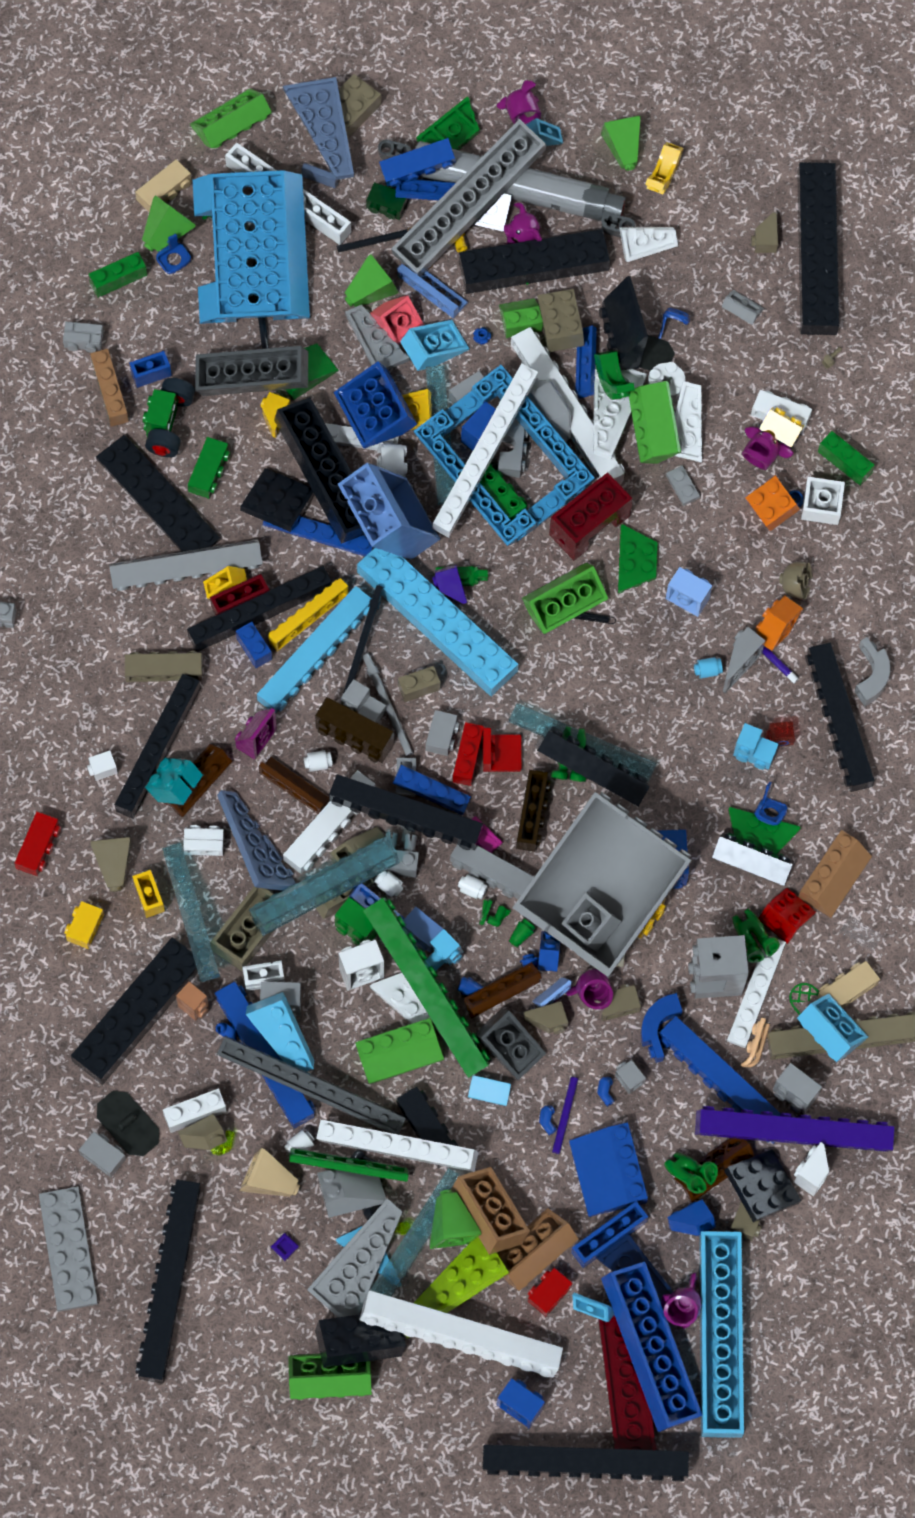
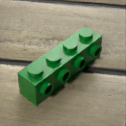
[464,462,527,522]

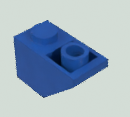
[538,931,560,972]
[667,1199,716,1236]

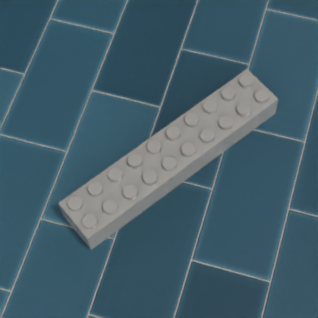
[391,119,546,277]

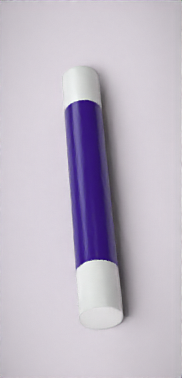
[763,646,799,683]

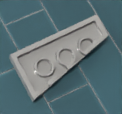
[345,305,410,370]

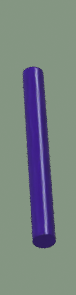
[552,1077,578,1154]

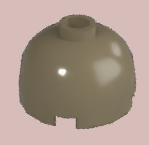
[779,562,812,599]

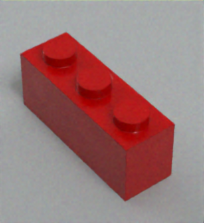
[453,722,484,786]
[14,811,61,877]

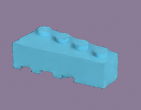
[246,992,314,1072]

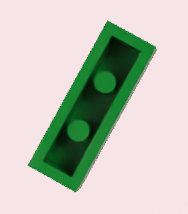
[88,252,147,298]
[818,431,875,486]
[187,437,231,499]

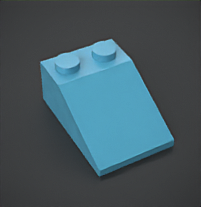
[400,320,469,371]

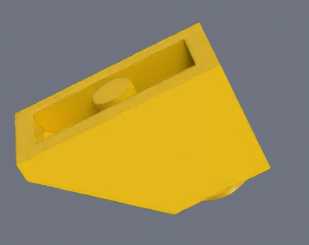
[260,392,290,438]
[203,566,247,599]

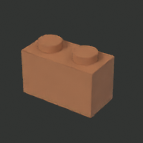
[176,982,209,1021]

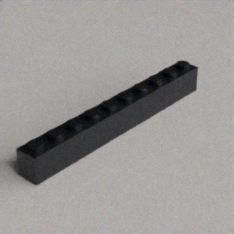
[135,1179,201,1384]
[482,1445,689,1482]

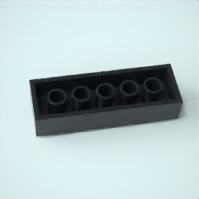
[535,726,650,807]

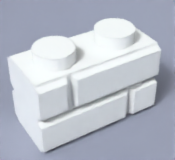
[184,825,224,856]
[243,961,285,991]

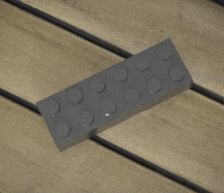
[195,346,308,396]

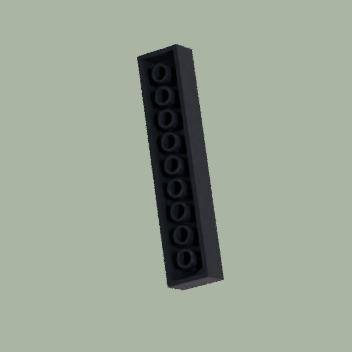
[797,162,839,335]

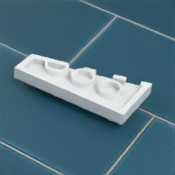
[675,381,702,463]

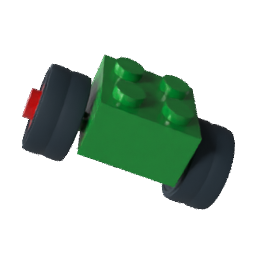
[142,378,195,458]

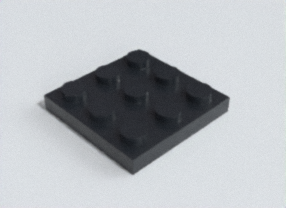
[240,468,314,532]
[724,1149,802,1223]

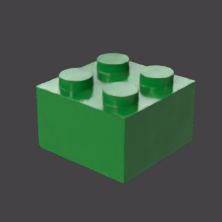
[335,897,377,946]

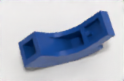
[641,993,682,1063]

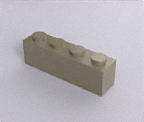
[125,651,202,682]

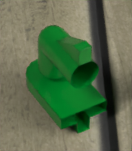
[478,900,511,927]

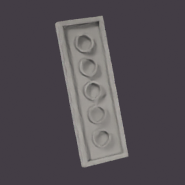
[39,1187,98,1312]

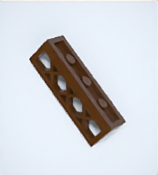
[164,744,232,817]
[259,757,330,814]
[463,962,542,1018]
[674,1138,755,1202]

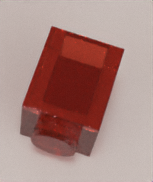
[765,721,795,747]

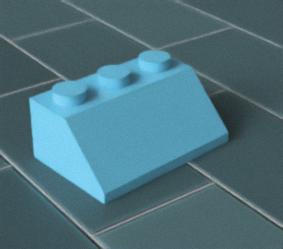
[797,994,868,1062]

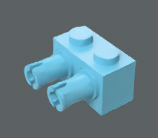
[425,929,464,971]

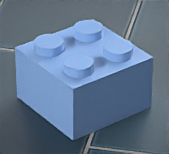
[666,567,712,617]

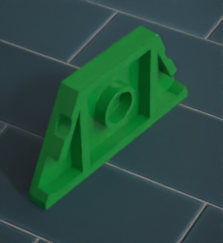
[416,96,479,150]
[618,524,658,593]
[728,807,801,854]

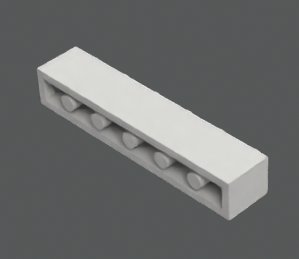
[283,770,375,874]

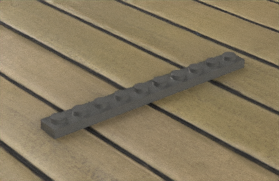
[216,1035,406,1135]

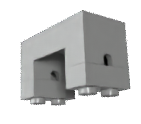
[688,935,749,999]

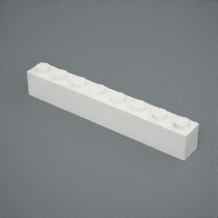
[225,143,351,245]
[316,1120,479,1172]

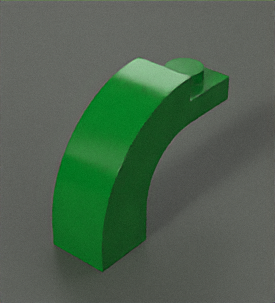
[594,351,635,400]

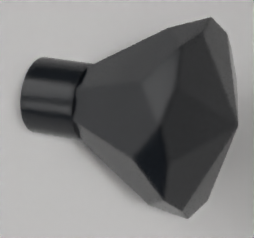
[362,1204,382,1221]

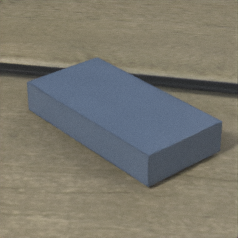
[302,163,338,189]

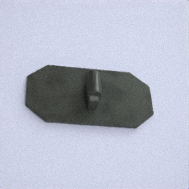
[606,335,675,371]
[97,1091,159,1156]

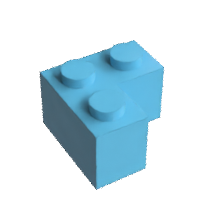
[733,723,779,770]

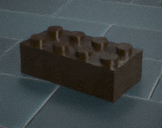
[315,697,394,763]

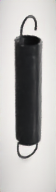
[574,612,616,624]

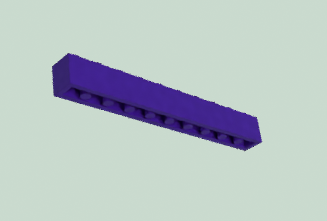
[695,1106,894,1152]

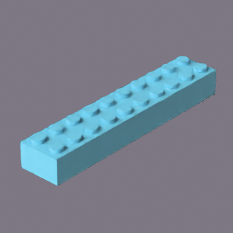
[357,548,518,697]
[699,1231,744,1438]

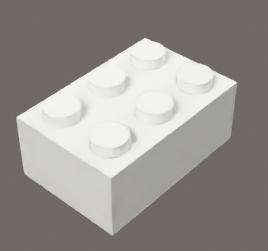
[339,940,384,991]

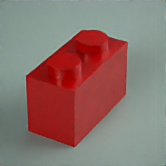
[527,1268,573,1317]

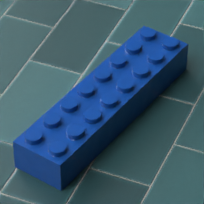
[601,1262,703,1432]

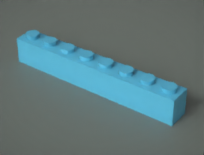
[257,586,372,713]

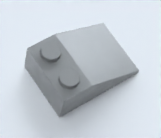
[723,627,765,694]
[317,1169,386,1218]

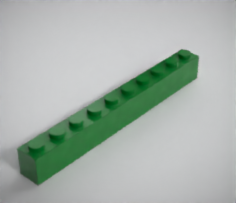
[363,897,490,1078]

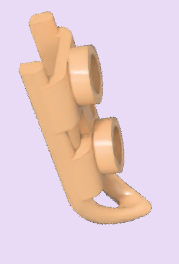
[741,1018,770,1068]

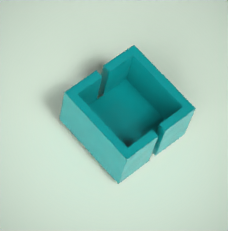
[145,758,203,805]

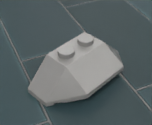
[527,379,571,442]

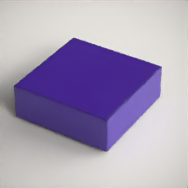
[271,1233,299,1261]

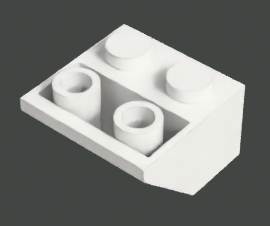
[794,1142,829,1197]

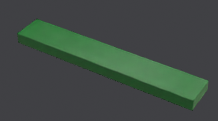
[289,1148,409,1182]

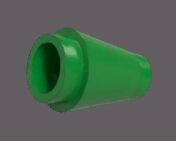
[509,918,535,948]

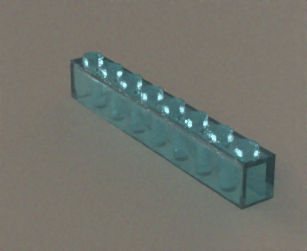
[249,836,400,936]

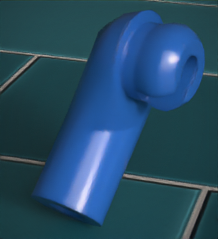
[215,1023,237,1040]
[597,1076,615,1107]
[539,1105,557,1136]

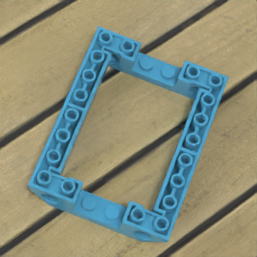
[413,365,595,546]

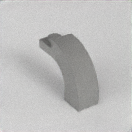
[854,637,890,707]

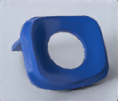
[156,234,191,274]
[658,308,690,339]
[755,782,788,825]

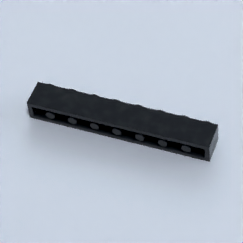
[187,566,332,652]
[805,642,875,792]
[114,674,201,819]
[329,774,483,850]

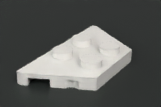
[370,973,430,1024]

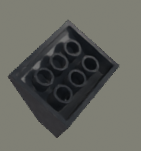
[599,276,648,370]

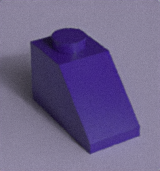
[432,565,467,604]

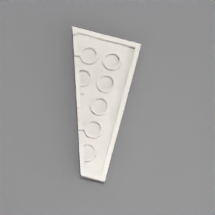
[593,368,647,460]

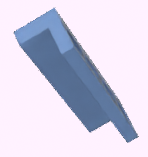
[397,264,467,319]

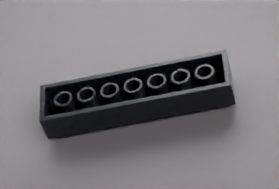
[459,229,610,294]
[274,397,365,544]
[71,937,203,1085]

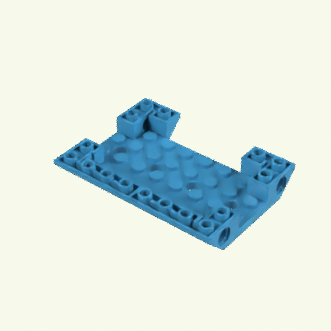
[193,170,310,324]

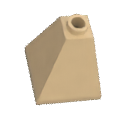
[240,1148,300,1197]

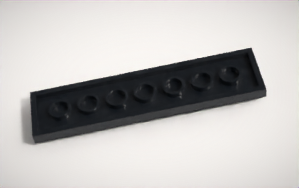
[96,435,220,552]

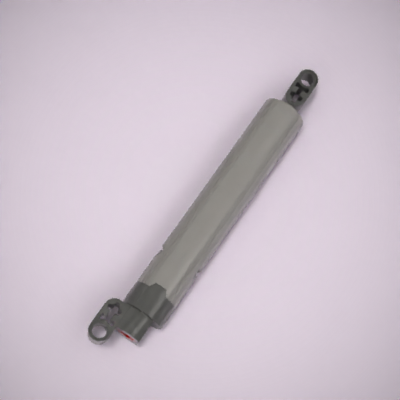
[378,140,635,238]

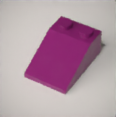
[235,708,277,760]

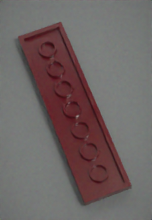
[598,1315,656,1450]

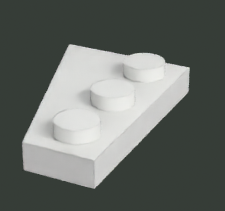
[619,227,678,262]

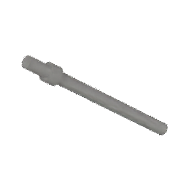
[362,653,413,756]

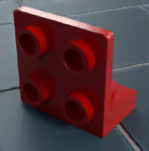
[483,728,521,772]
[759,888,816,944]

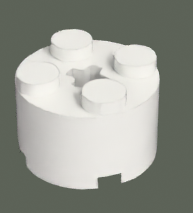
[648,362,686,404]
[377,444,407,477]

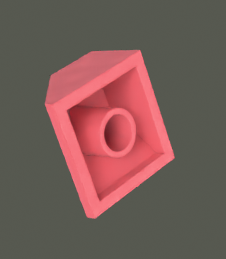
[370,295,424,345]

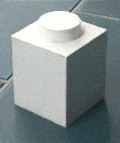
[87,751,118,781]

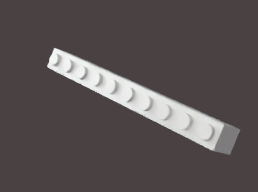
[511,327,625,483]
[432,363,538,538]
[360,1290,563,1377]

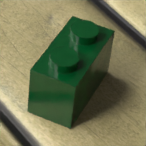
[366,182,408,220]

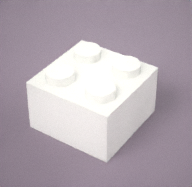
[801,477,845,525]

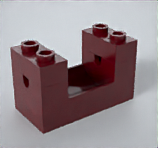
[549,472,633,561]

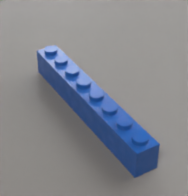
[215,981,316,1129]
[658,1016,780,1144]

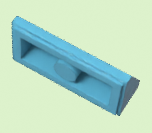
[468,1075,511,1106]
[572,1293,614,1322]

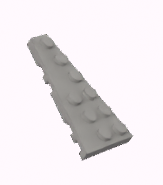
[307,1198,402,1317]

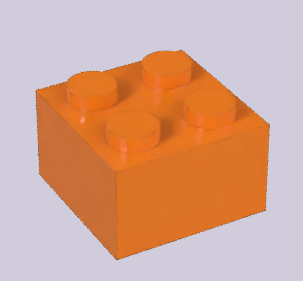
[745,475,800,531]
[755,596,803,651]

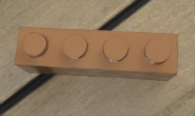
[90,349,129,427]

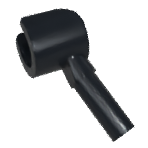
[351,1150,380,1163]

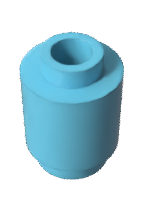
[694,657,723,679]

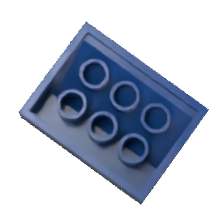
[333,361,417,449]
[569,1122,648,1217]

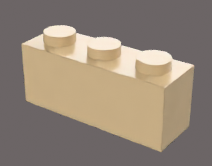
[135,159,192,212]
[817,961,880,1008]

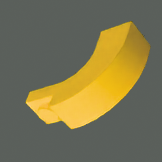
[645,142,684,195]

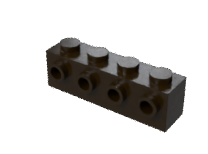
[516,769,551,852]

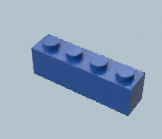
[379,138,456,187]
[571,1201,648,1269]

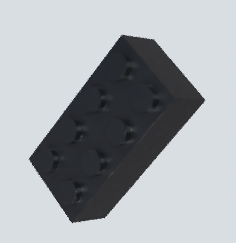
[315,1314,406,1368]

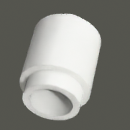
[304,750,332,772]
[374,869,404,897]
[458,874,488,900]
[284,1130,314,1153]

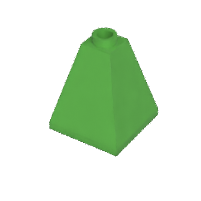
[601,116,640,171]
[142,195,196,252]
[344,254,399,307]
[430,1190,481,1249]

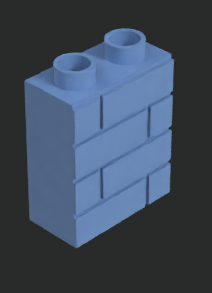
[338,463,440,559]

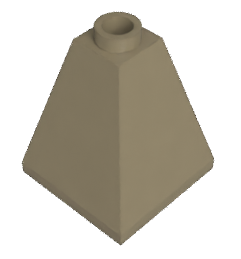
[91,837,131,892]

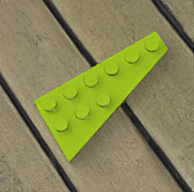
[403,1237,509,1339]

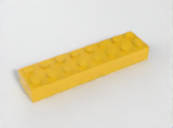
[268,578,348,652]

